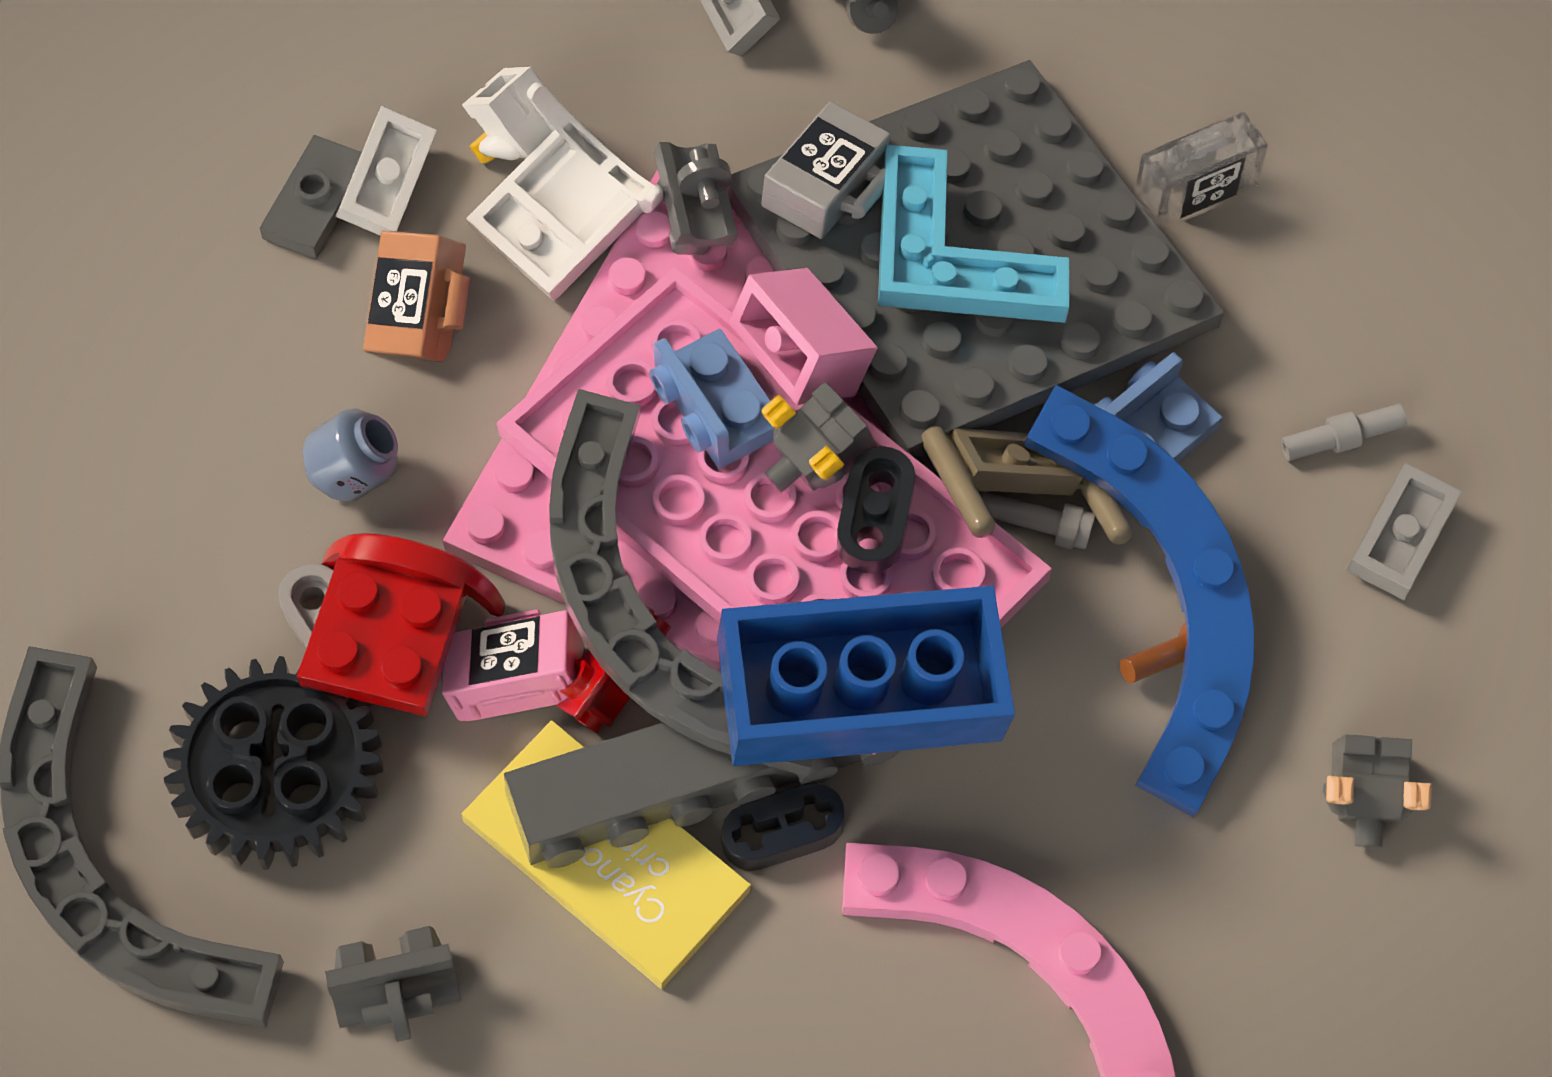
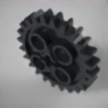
[163,656,383,870]

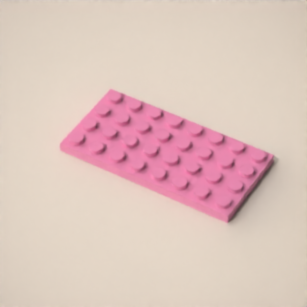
[497,267,1052,755]

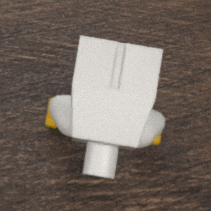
[462,67,553,164]

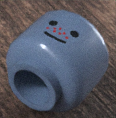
[303,408,398,502]

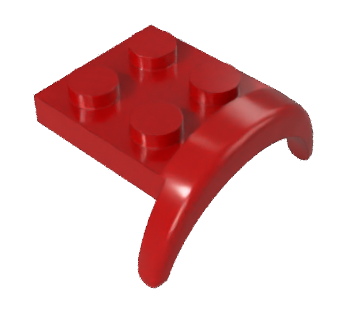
[297,533,506,717]

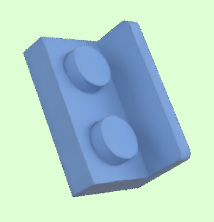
[649,328,774,469]
[1095,352,1223,463]

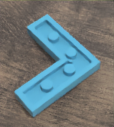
[878,145,1069,323]

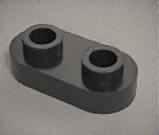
[837,446,915,573]

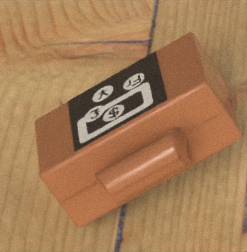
[363,231,471,362]

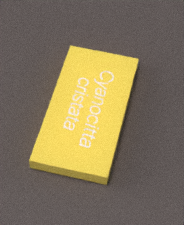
[461,720,751,990]

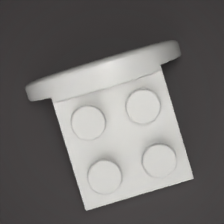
[466,82,664,302]

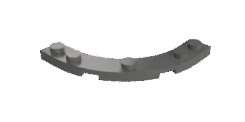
[549,389,814,777]
[0,646,284,1028]

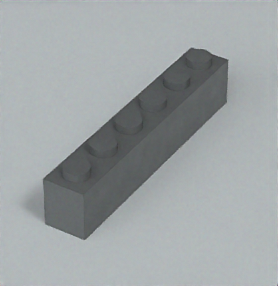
[504,722,899,868]

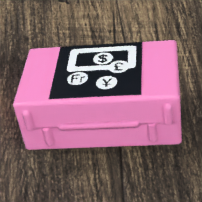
[442,609,584,721]

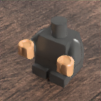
[1323,734,1432,848]

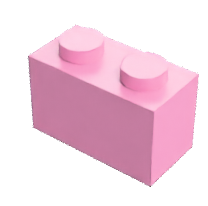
[728,268,878,405]

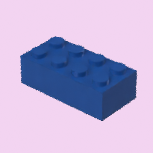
[717,585,1015,766]

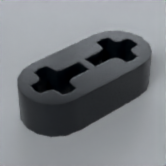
[721,783,845,871]

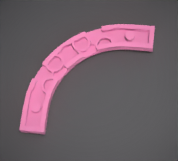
[842,843,1175,1077]

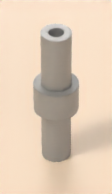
[1280,403,1407,461]

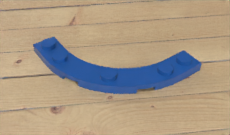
[1024,385,1254,817]

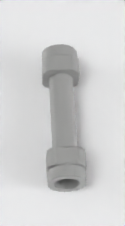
[978,491,1095,550]

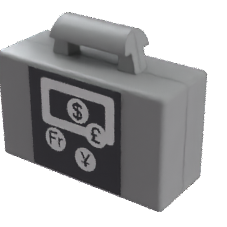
[761,101,891,239]

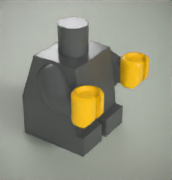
[761,382,877,493]

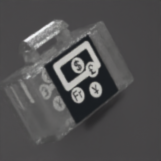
[1134,111,1268,227]

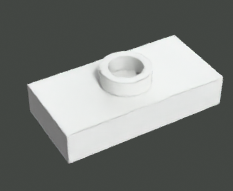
[336,106,437,236]

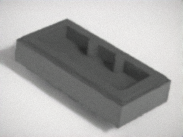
[260,135,362,259]

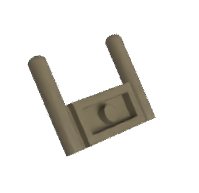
[921,426,1133,544]

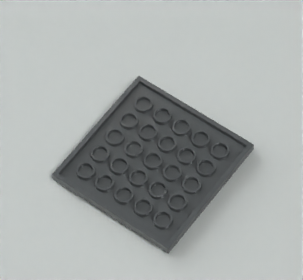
[727,60,1225,458]

